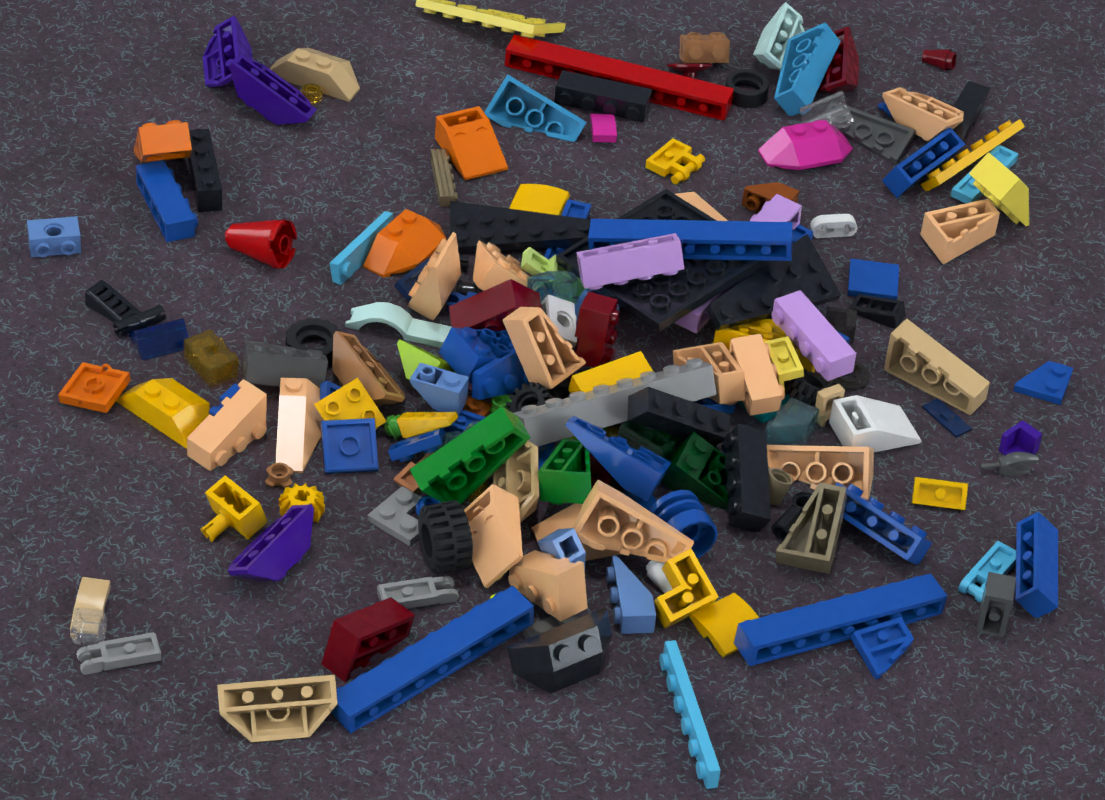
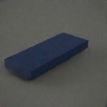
[922,398,972,438]

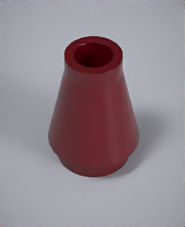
[922,49,957,71]

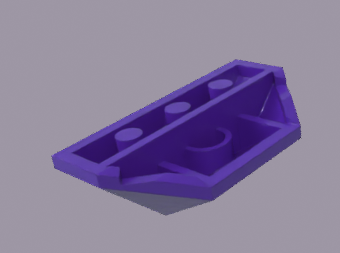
[203,15,253,88]
[229,53,317,125]
[227,504,314,582]

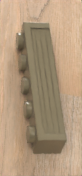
[430,149,458,207]

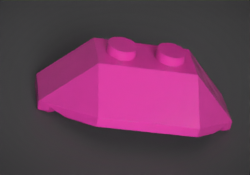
[758,120,853,170]

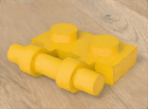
[645,138,705,185]

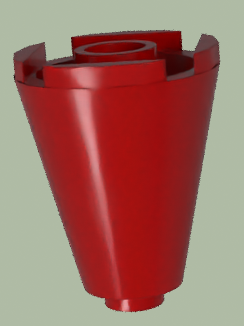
[225,219,297,269]

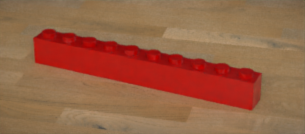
[505,34,734,121]

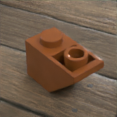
[741,182,800,212]

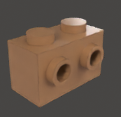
[679,32,730,63]

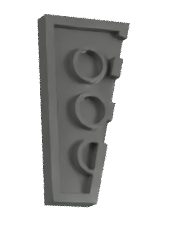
[820,100,915,165]

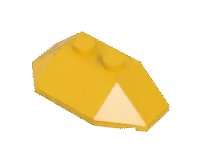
[116,378,210,449]

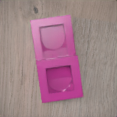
[590,113,617,143]

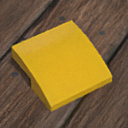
[509,184,570,216]
[689,593,759,657]

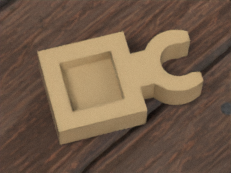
[814,384,845,427]

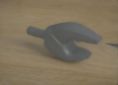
[980,452,1039,476]

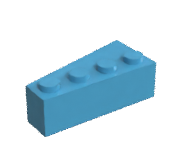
[774,22,840,116]

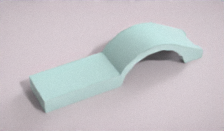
[345,302,452,348]

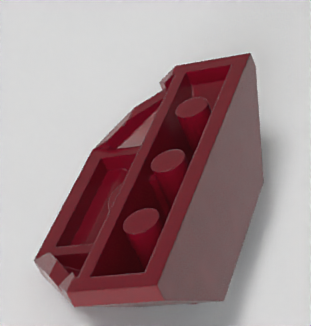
[817,26,859,94]

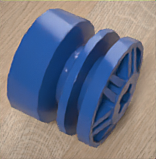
[649,490,718,558]

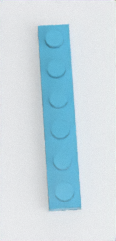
[659,640,721,789]

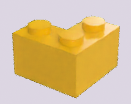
[654,549,719,629]

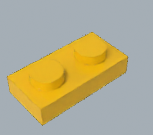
[911,477,968,510]

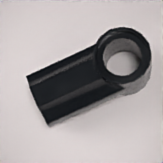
[772,491,812,541]

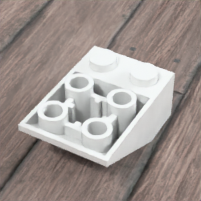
[829,395,921,452]

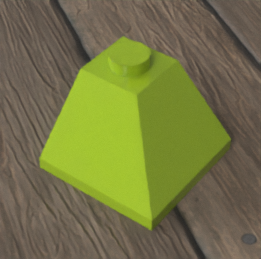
[397,339,456,387]

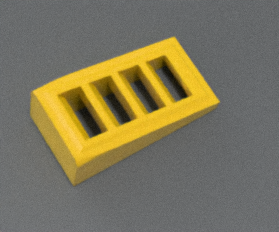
[397,412,458,439]

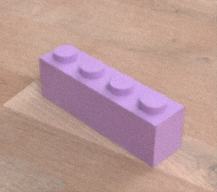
[576,233,684,290]
[772,290,856,381]

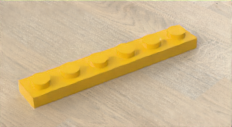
[921,119,1025,191]

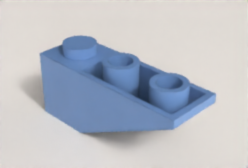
[606,555,656,634]

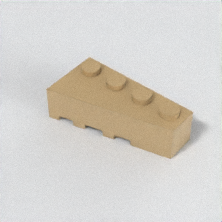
[884,319,990,415]

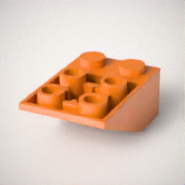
[435,106,508,180]
[134,120,192,163]

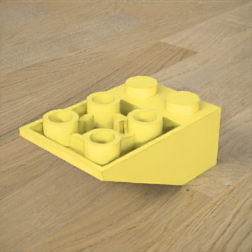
[969,152,1029,226]

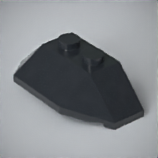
[507,608,612,693]

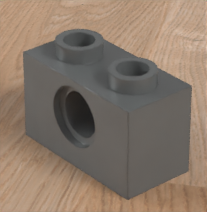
[976,572,1016,637]

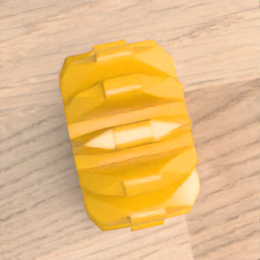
[279,483,325,523]

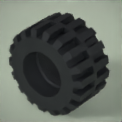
[418,500,473,574]

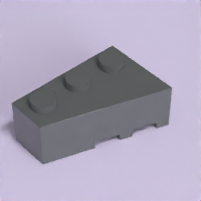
[242,339,328,388]

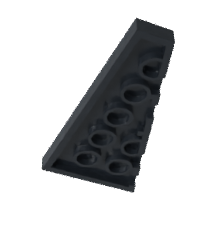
[450,201,591,254]

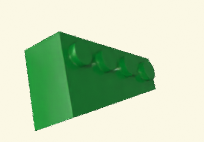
[409,407,531,504]

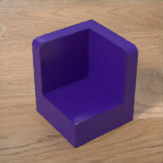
[998,420,1042,455]

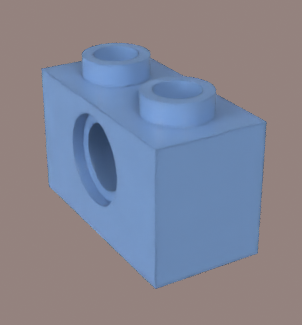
[27,216,81,257]

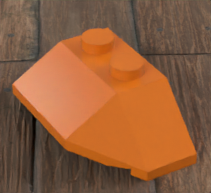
[363,209,446,278]

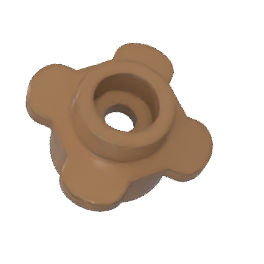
[265,462,293,488]

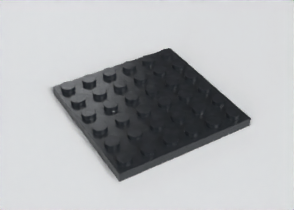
[556,189,770,332]

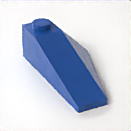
[565,416,672,502]

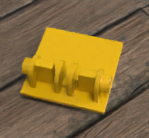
[314,378,387,430]

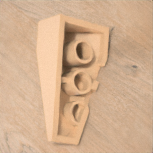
[767,445,874,500]

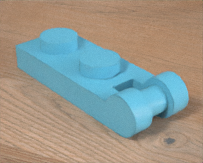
[958,541,1016,603]

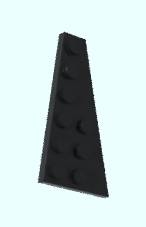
[706,234,841,331]

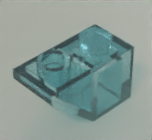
[527,271,578,304]
[765,397,819,445]

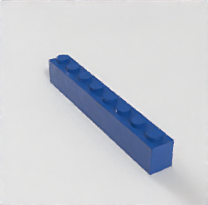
[588,219,793,261]
[734,573,947,666]
[331,586,534,733]

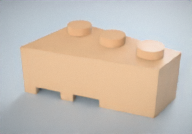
[187,379,267,471]
[508,550,588,622]

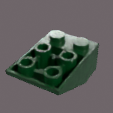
[661,431,728,510]

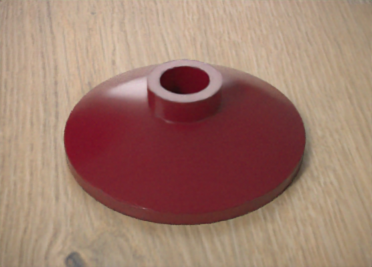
[667,63,712,78]

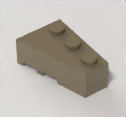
[776,483,847,574]

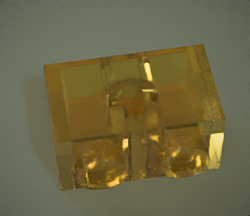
[184,329,239,388]

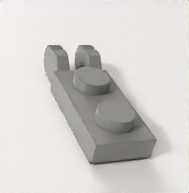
[377,576,459,609]
[76,632,162,675]

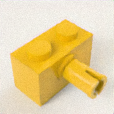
[201,475,268,542]

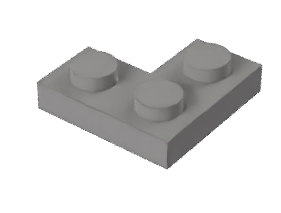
[367,486,422,546]

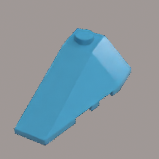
[484,74,587,142]

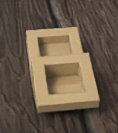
[70,577,111,635]

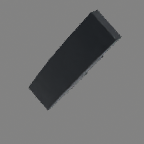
[953,81,990,152]

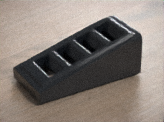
[85,280,139,322]
[849,294,906,329]

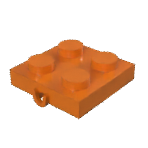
[58,362,131,413]

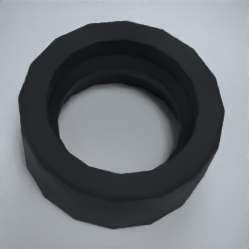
[725,69,769,108]

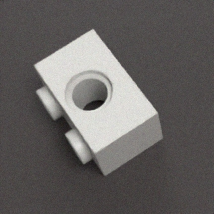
[541,294,577,349]

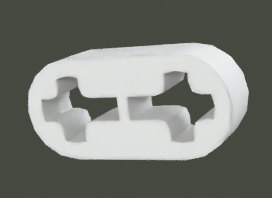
[810,214,857,238]

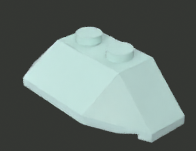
[753,2,805,71]

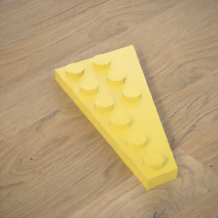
[416,0,566,38]

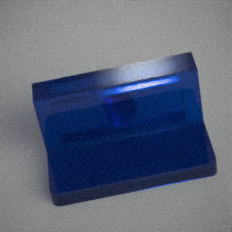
[129,318,191,360]

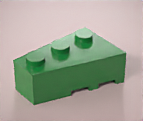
[538,439,592,505]

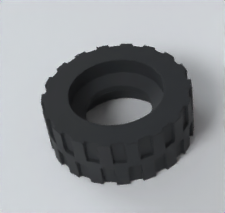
[285,318,341,366]

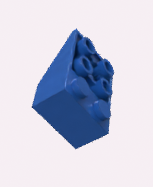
[438,327,514,384]

